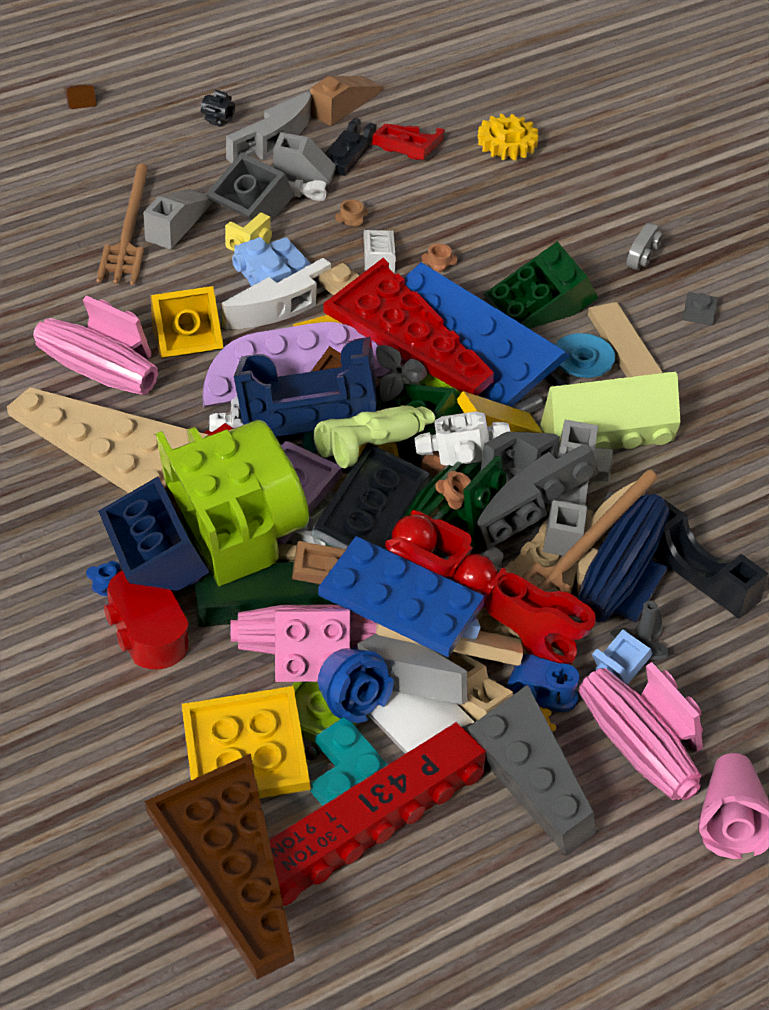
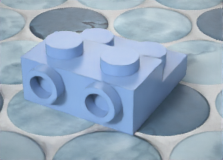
[232,237,311,286]

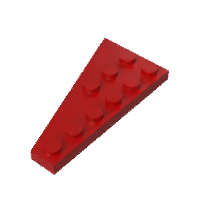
[323,257,494,396]

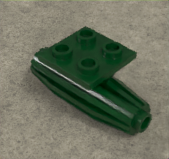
[403,456,506,551]

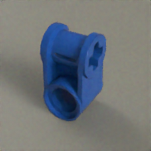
[506,654,579,713]

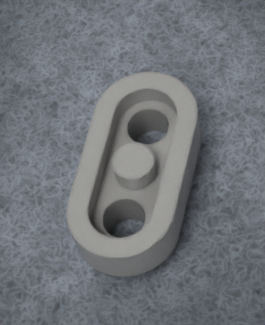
[626,222,663,271]

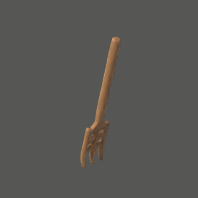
[97,164,148,285]
[522,470,657,593]

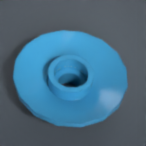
[555,333,615,378]

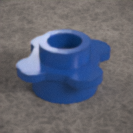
[86,561,121,596]

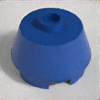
[318,648,394,723]

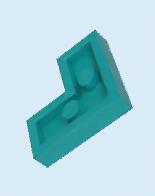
[309,717,388,806]

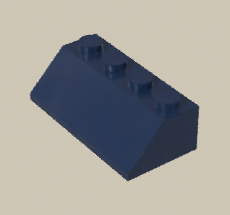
[98,476,209,591]

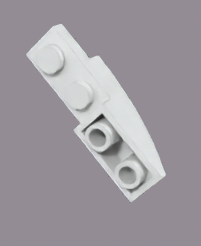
[222,258,331,330]

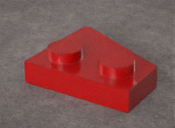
[372,124,445,160]

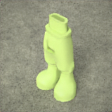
[314,406,435,468]

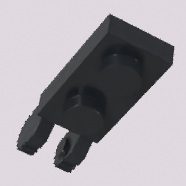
[324,118,377,176]

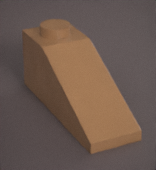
[310,76,383,126]

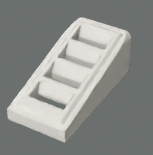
[364,230,396,273]

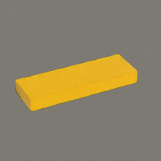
[457,391,543,433]

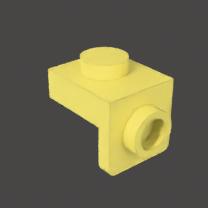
[225,212,272,251]

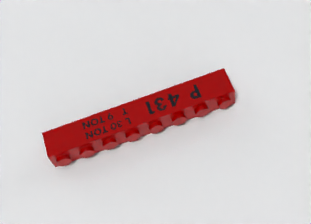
[269,722,486,906]

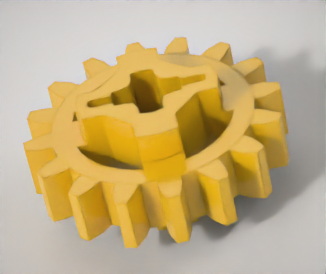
[477,114,539,161]

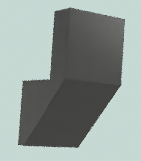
[481,432,560,471]

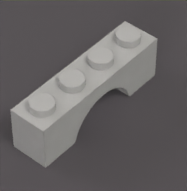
[542,419,598,556]

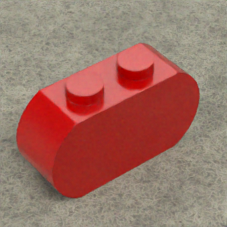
[104,570,189,670]

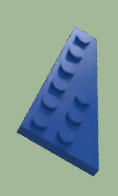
[404,263,571,407]

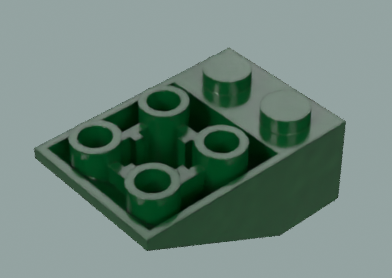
[483,241,599,329]

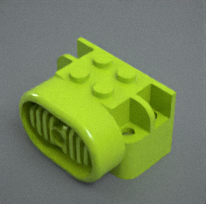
[155,420,309,586]

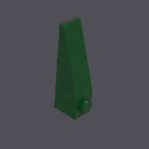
[376,384,464,440]

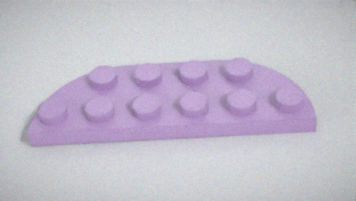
[202,322,390,408]

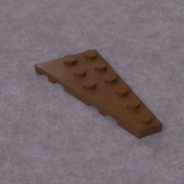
[145,754,295,980]

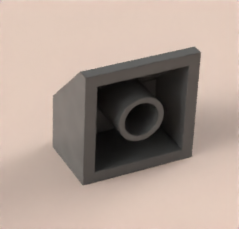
[206,152,295,219]

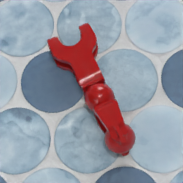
[385,510,595,665]

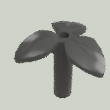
[376,345,427,402]
[609,601,669,660]

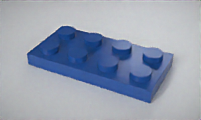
[319,536,485,657]

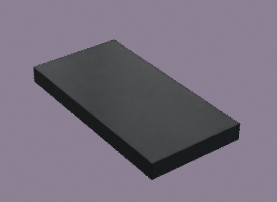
[311,443,429,549]

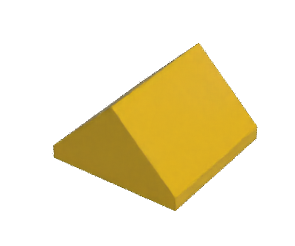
[151,286,224,358]

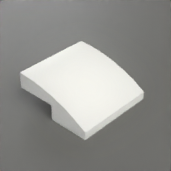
[368,691,475,754]

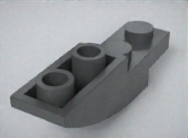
[477,443,599,549]

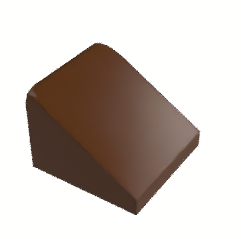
[64,83,96,109]

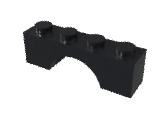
[653,498,769,619]

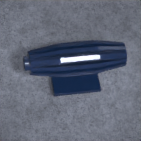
[573,494,670,623]

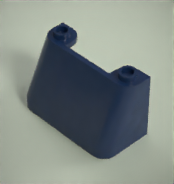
[233,337,377,436]

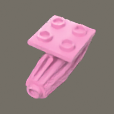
[34,295,158,395]
[230,605,376,682]
[579,662,703,801]

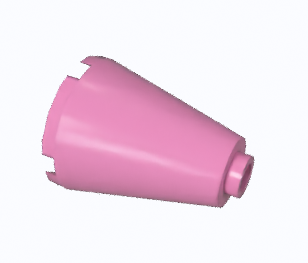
[698,753,769,859]

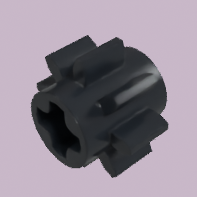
[201,89,235,127]

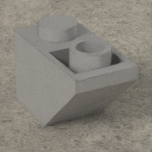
[273,132,336,187]

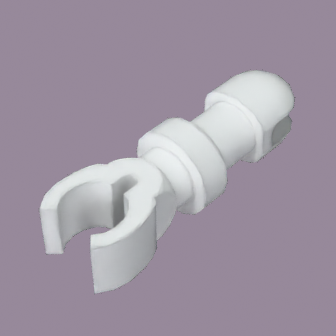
[289,179,327,201]

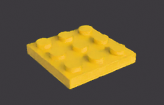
[182,686,311,798]

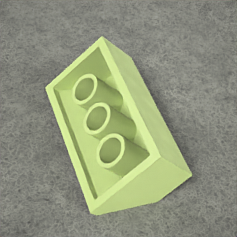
[540,371,680,449]

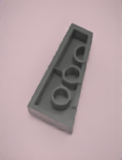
[468,685,597,856]

